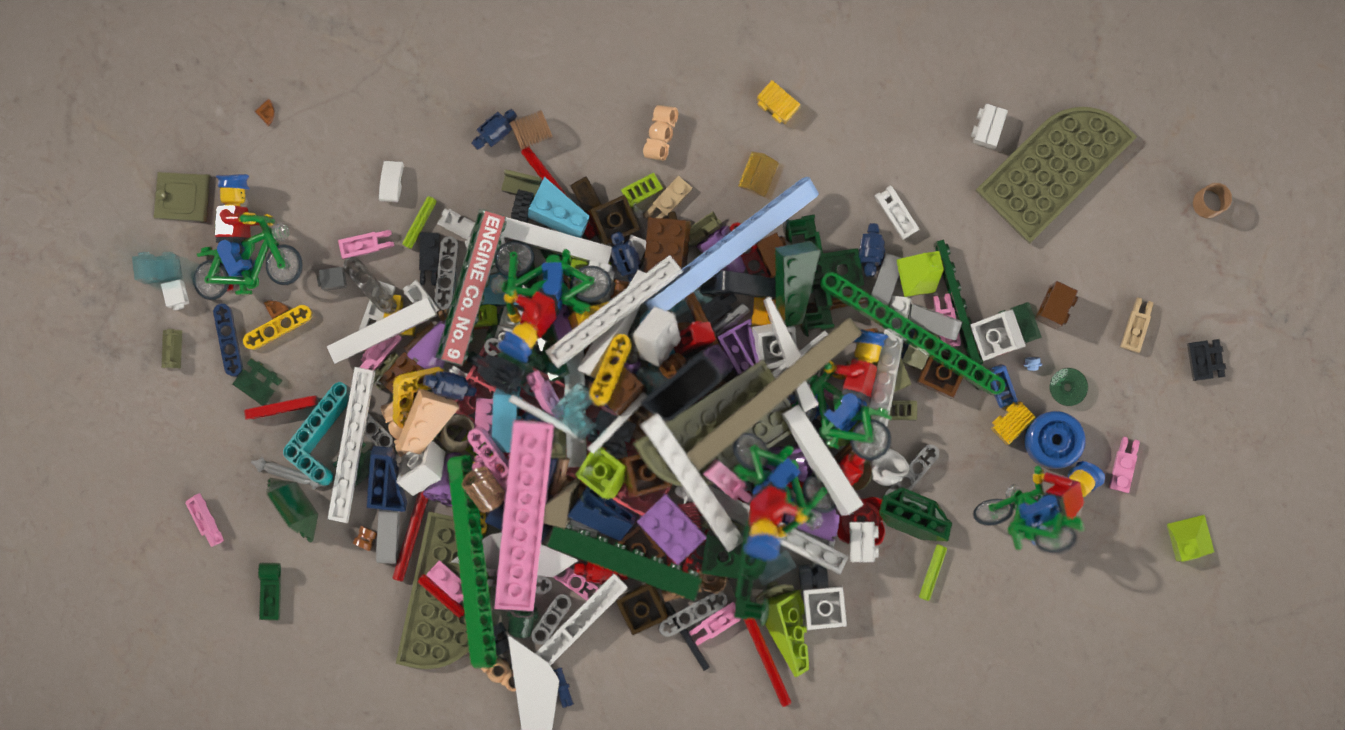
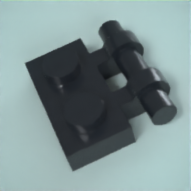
[1187,339,1226,381]
[588,410,637,455]

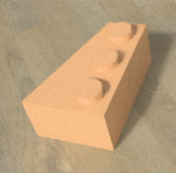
[398,389,459,454]

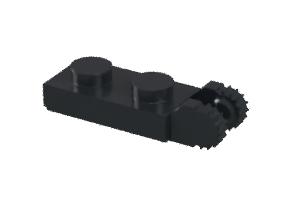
[419,232,440,286]

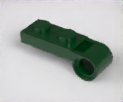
[258,563,281,620]

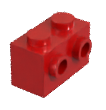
[674,321,716,356]

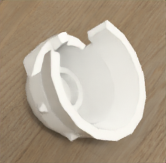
[871,448,909,486]

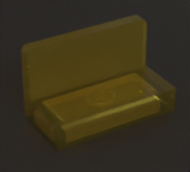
[738,151,779,197]

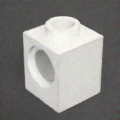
[161,279,189,310]

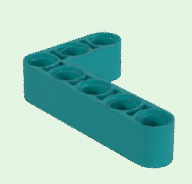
[283,382,351,486]

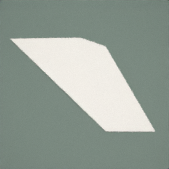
[451,532,578,577]
[508,635,559,730]

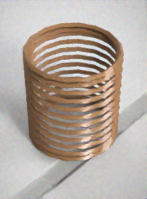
[510,110,552,150]
[1193,183,1232,218]
[462,467,506,512]

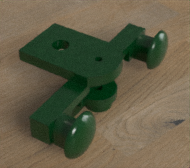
[783,214,865,337]
[701,502,783,627]

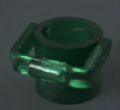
[506,607,538,638]

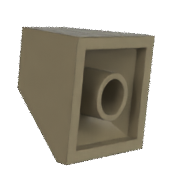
[543,477,580,528]

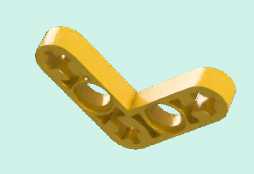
[393,367,446,428]

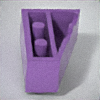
[717,319,759,376]

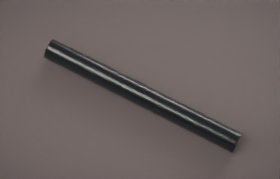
[664,601,710,671]

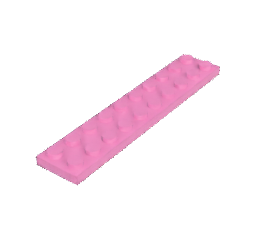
[494,420,554,611]

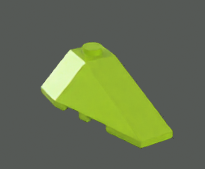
[761,590,809,677]

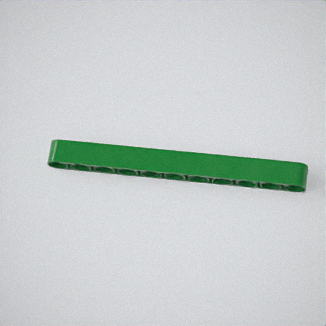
[820,273,1005,395]
[447,455,497,669]

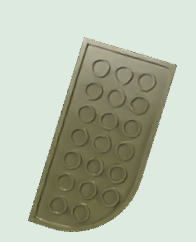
[975,107,1137,244]
[633,359,793,487]
[396,512,502,669]

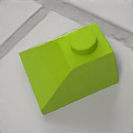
[896,251,944,297]
[575,446,626,498]
[1167,515,1214,562]

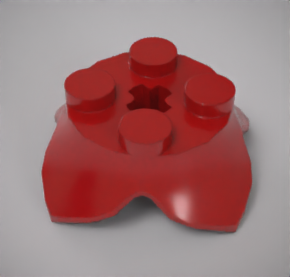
[837,497,885,545]

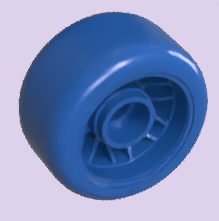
[1025,411,1086,469]

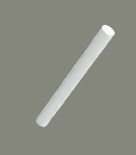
[588,393,647,454]
[509,395,579,438]

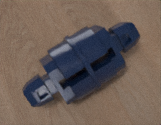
[471,109,517,150]
[859,223,885,277]
[611,231,641,282]
[423,371,477,400]

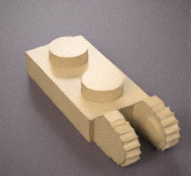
[644,175,693,219]
[1120,297,1153,353]

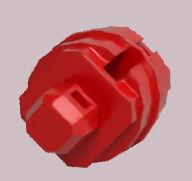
[837,450,866,486]
[574,561,628,585]

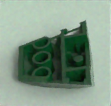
[267,478,318,543]

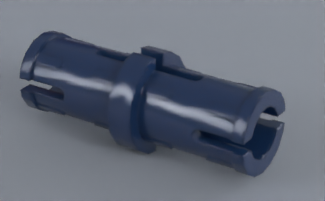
[553,667,574,708]

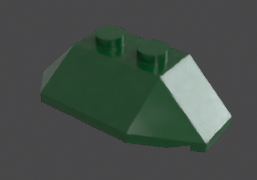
[879,487,952,542]

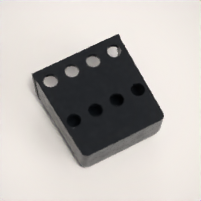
[641,344,733,422]

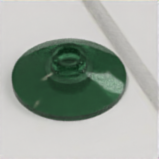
[1049,368,1088,406]

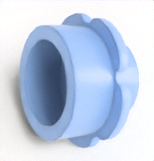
[1023,357,1043,371]

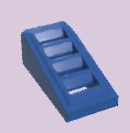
[988,364,1018,408]

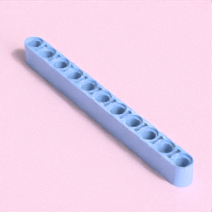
[644,177,819,312]

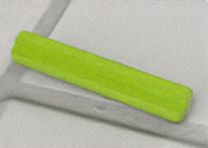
[402,196,437,249]
[919,545,947,601]

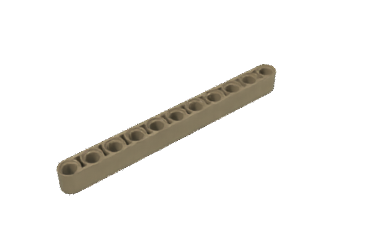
[686,317,862,470]

